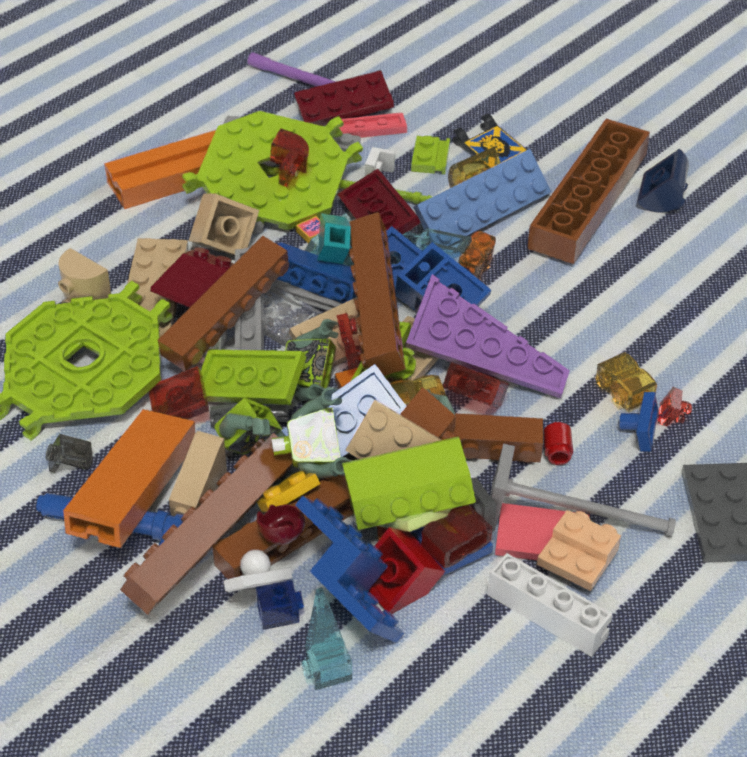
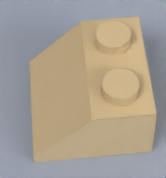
[189,193,259,256]

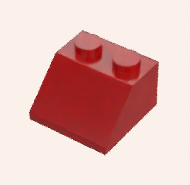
[368,527,445,614]

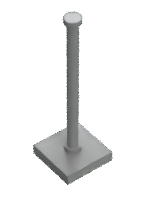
[490,443,676,536]

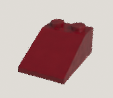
[150,247,235,307]

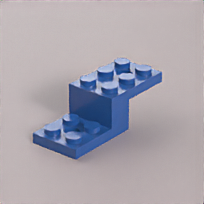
[387,226,491,310]
[295,496,404,643]

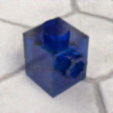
[255,580,304,630]

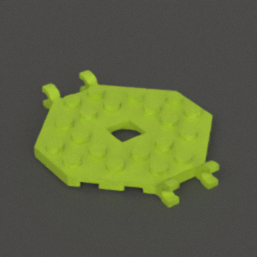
[182,111,363,230]
[0,280,173,441]

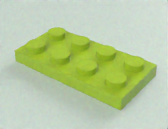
[191,349,307,405]

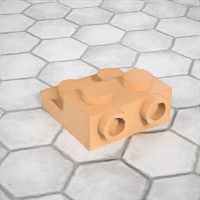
[537,510,621,591]

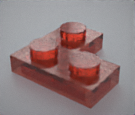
[337,313,363,369]

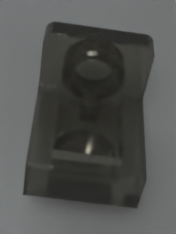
[45,434,93,473]

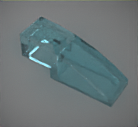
[396,228,472,262]

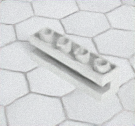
[487,553,612,657]

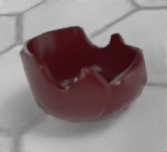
[257,504,305,545]

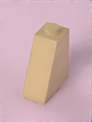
[169,430,227,516]

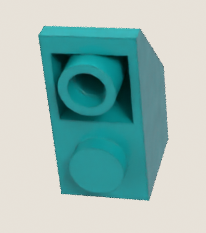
[317,213,351,264]

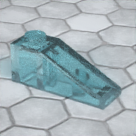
[301,588,352,690]

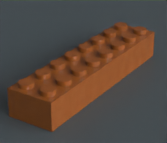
[527,118,650,264]

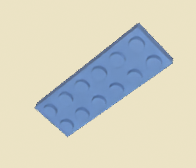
[413,149,551,249]

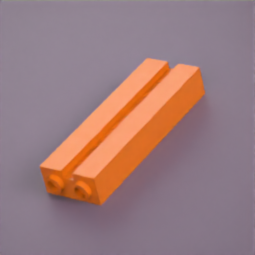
[104,130,216,210]
[63,409,195,548]

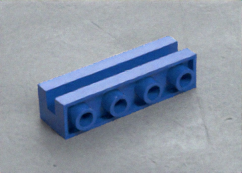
[277,242,357,303]

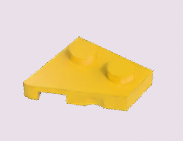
[256,471,320,512]

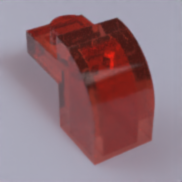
[270,128,309,187]

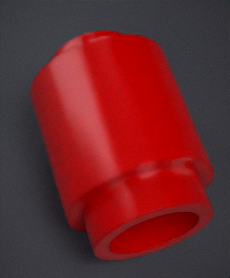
[543,422,574,465]

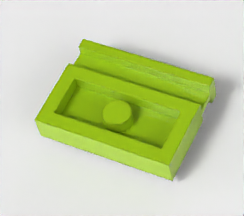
[411,136,450,175]

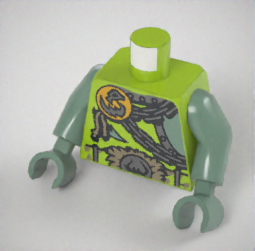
[285,319,338,401]
[271,387,352,479]
[214,398,284,455]

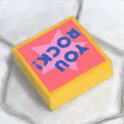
[296,216,320,245]

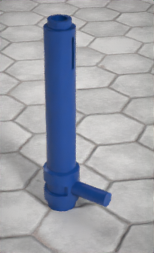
[36,493,183,546]

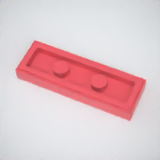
[339,113,407,138]

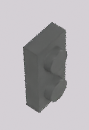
[463,477,496,533]

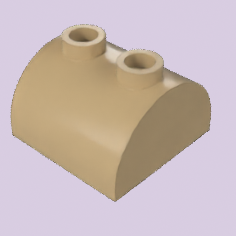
[58,248,111,303]

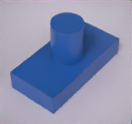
[620,392,659,452]

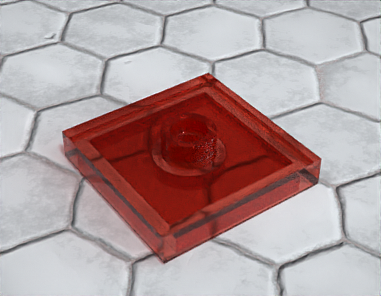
[149,366,209,420]

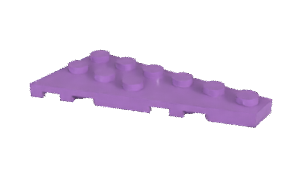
[406,274,570,398]

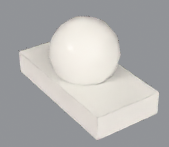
[223,550,292,592]

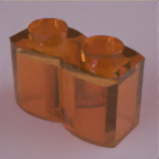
[458,230,496,281]

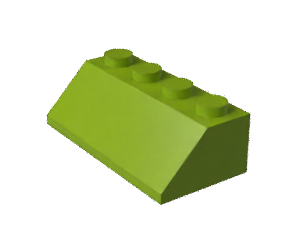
[342,437,476,530]

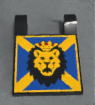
[452,114,527,169]

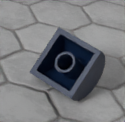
[637,149,689,213]

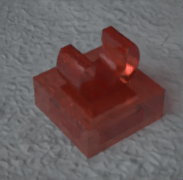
[658,387,692,427]

